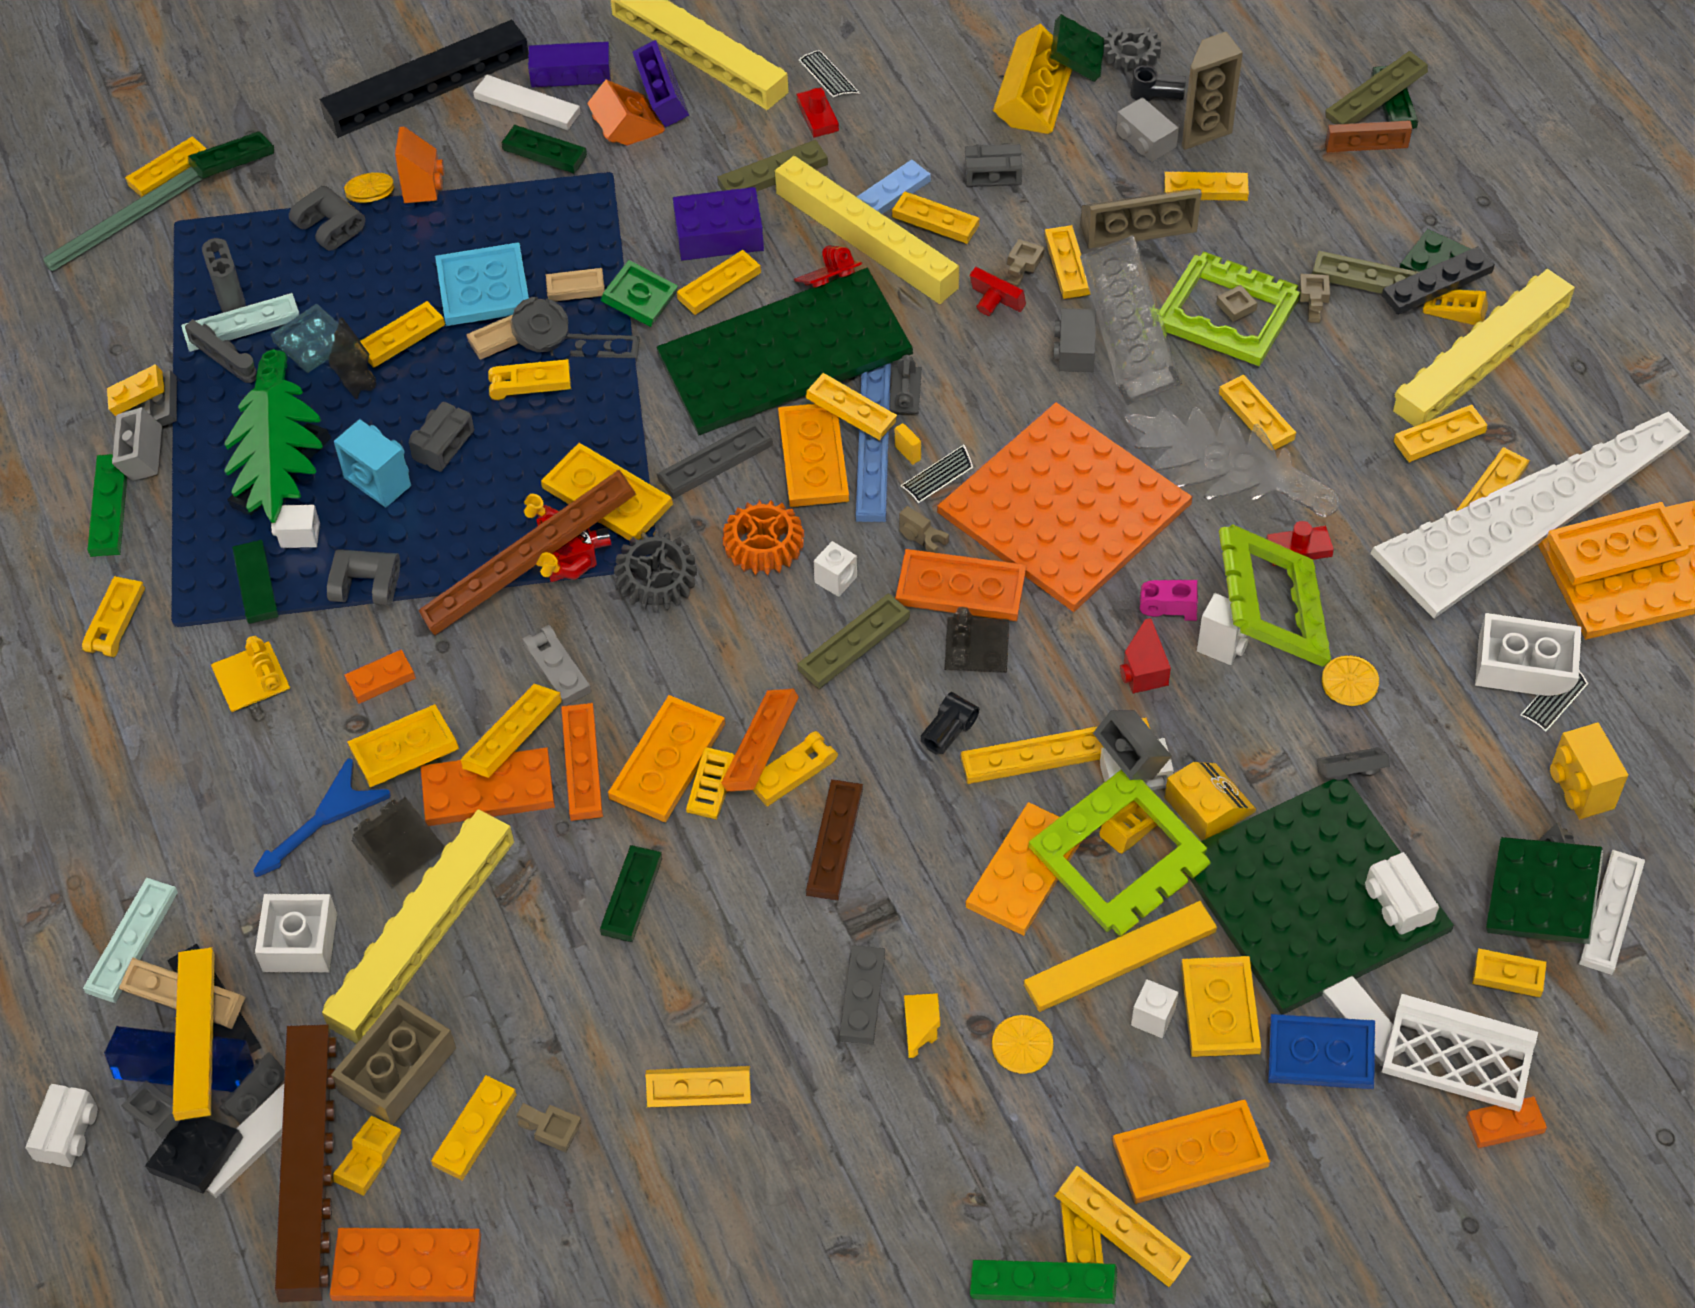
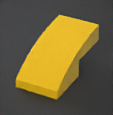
[333,1115,401,1196]

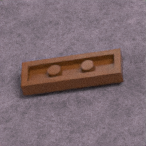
[1325,121,1412,152]

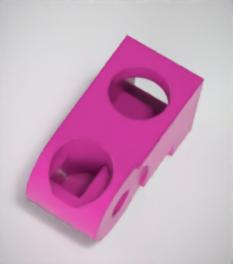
[1139,580,1198,621]

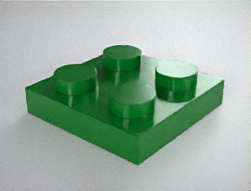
[601,260,678,327]

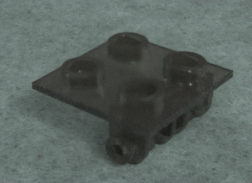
[329,317,376,399]
[945,607,1009,673]

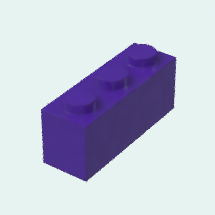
[632,40,689,127]
[528,41,611,88]

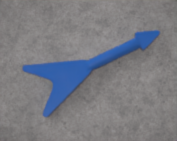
[253,758,391,877]

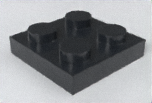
[145,1117,244,1194]

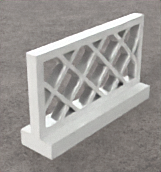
[1382,994,1538,1112]

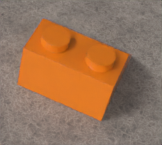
[587,80,665,146]
[395,127,445,203]

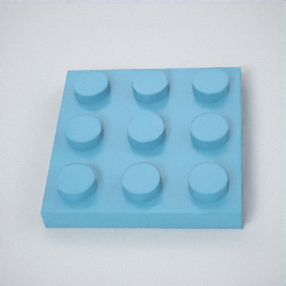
[435,242,529,326]

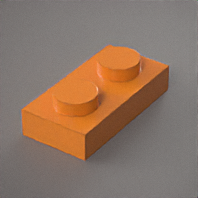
[344,649,416,704]
[1466,1096,1547,1149]

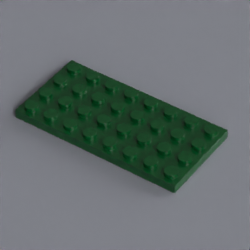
[656,267,913,436]

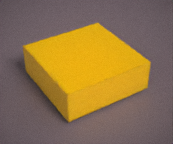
[895,423,921,465]

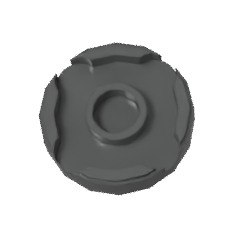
[510,297,569,352]

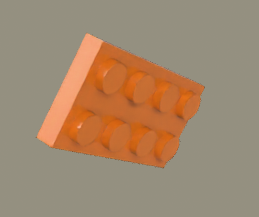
[895,549,1026,621]
[420,747,555,826]
[330,1228,481,1302]

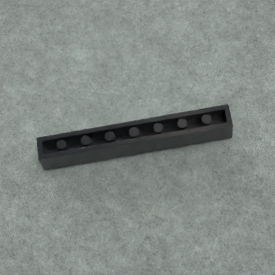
[319,19,529,138]

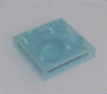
[271,304,353,373]

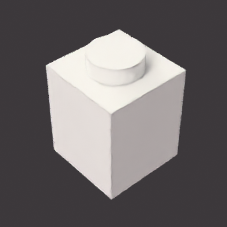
[271,505,320,548]
[1131,979,1178,1039]

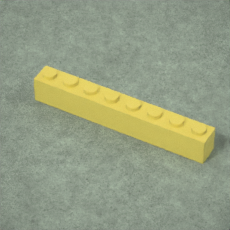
[611,0,789,110]
[775,156,959,304]
[1393,269,1575,426]
[322,809,514,1044]

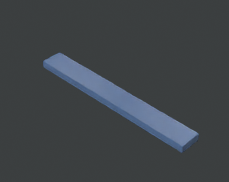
[856,363,891,522]

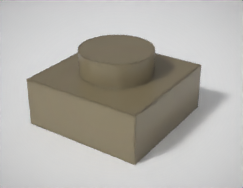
[1216,285,1258,322]

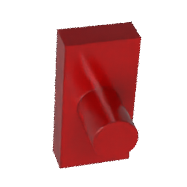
[796,87,839,138]
[969,266,1026,316]
[1266,521,1334,566]

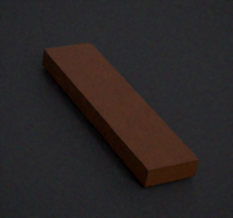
[806,779,863,901]

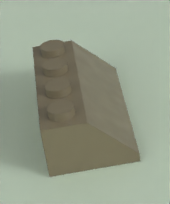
[1182,31,1243,150]
[1080,188,1202,249]

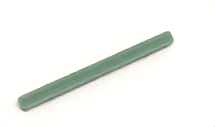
[43,167,204,271]

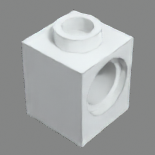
[813,541,857,597]

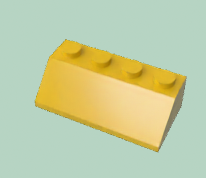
[993,23,1072,134]

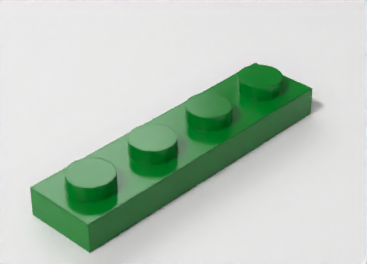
[87,454,128,557]
[970,1260,1118,1304]

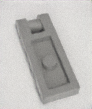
[521,625,591,706]

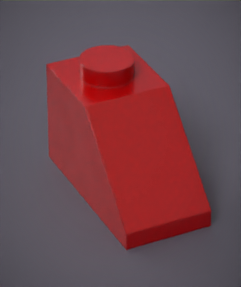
[1120,618,1171,694]

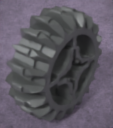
[614,530,697,612]

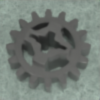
[1103,23,1161,72]

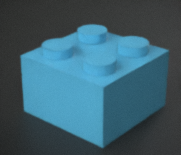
[334,419,411,508]

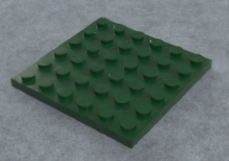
[1187,778,1454,1015]

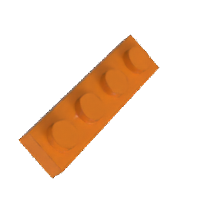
[721,688,799,791]
[561,703,603,821]

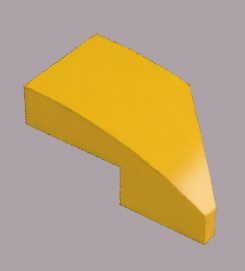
[904,993,940,1058]

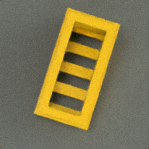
[1423,290,1488,325]
[686,747,735,820]
[1099,800,1157,854]

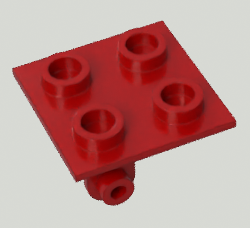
[794,245,862,287]

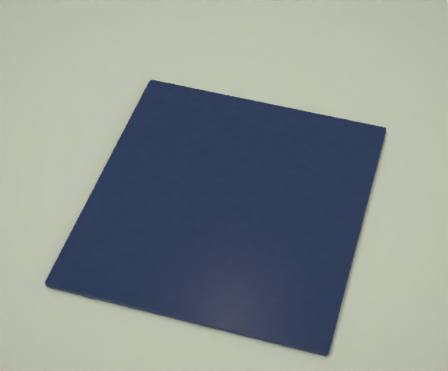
[171,172,660,627]

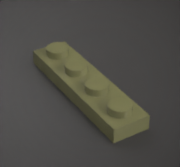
[1325,51,1428,124]
[717,140,828,192]
[1312,251,1419,294]
[797,593,910,689]

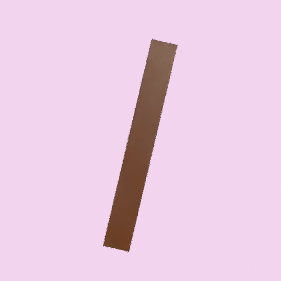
[418,469,636,635]

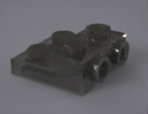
[351,797,445,889]

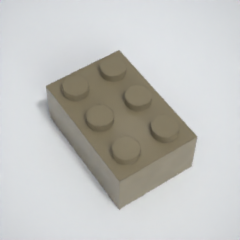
[331,996,456,1125]

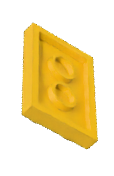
[347,704,459,787]
[1181,956,1261,1057]

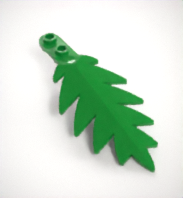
[224,350,323,523]

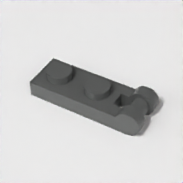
[185,319,257,383]

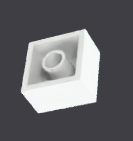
[255,894,337,972]

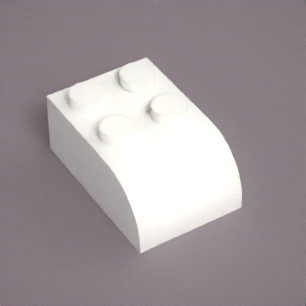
[1475,613,1581,696]

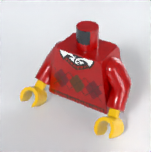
[524,494,611,582]

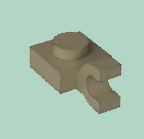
[1007,239,1045,287]
[1299,274,1330,323]
[899,506,949,553]
[517,1103,581,1153]

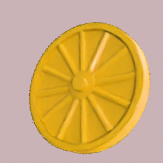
[344,172,394,203]
[1321,655,1379,706]
[992,1015,1054,1074]

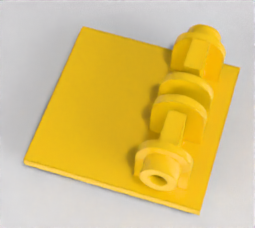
[211,636,290,712]

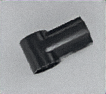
[1130,66,1186,101]
[921,692,980,755]

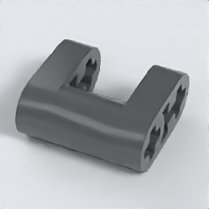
[289,186,365,251]
[202,238,246,313]
[327,549,400,605]

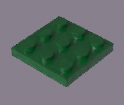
[1486,837,1603,944]

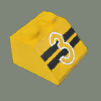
[1164,762,1256,841]

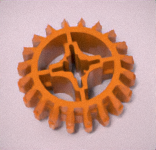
[722,499,804,576]

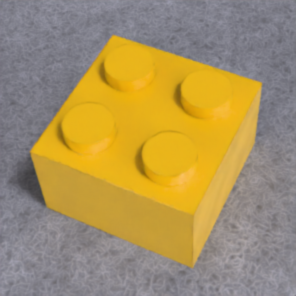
[1550,722,1628,820]

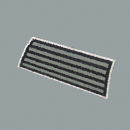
[799,50,861,97]
[900,445,973,503]
[1520,670,1588,732]

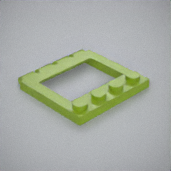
[1153,252,1300,366]
[1218,524,1331,667]
[1028,769,1211,936]

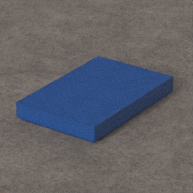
[1268,1014,1375,1089]

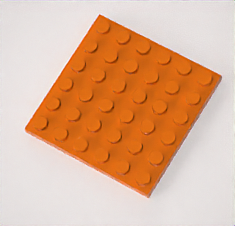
[937,402,1193,612]

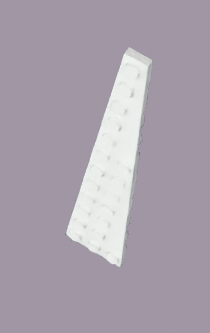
[1370,412,1690,619]

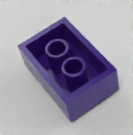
[672,187,764,261]

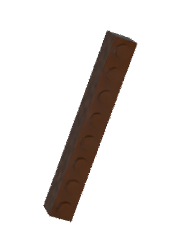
[275,1024,337,1302]

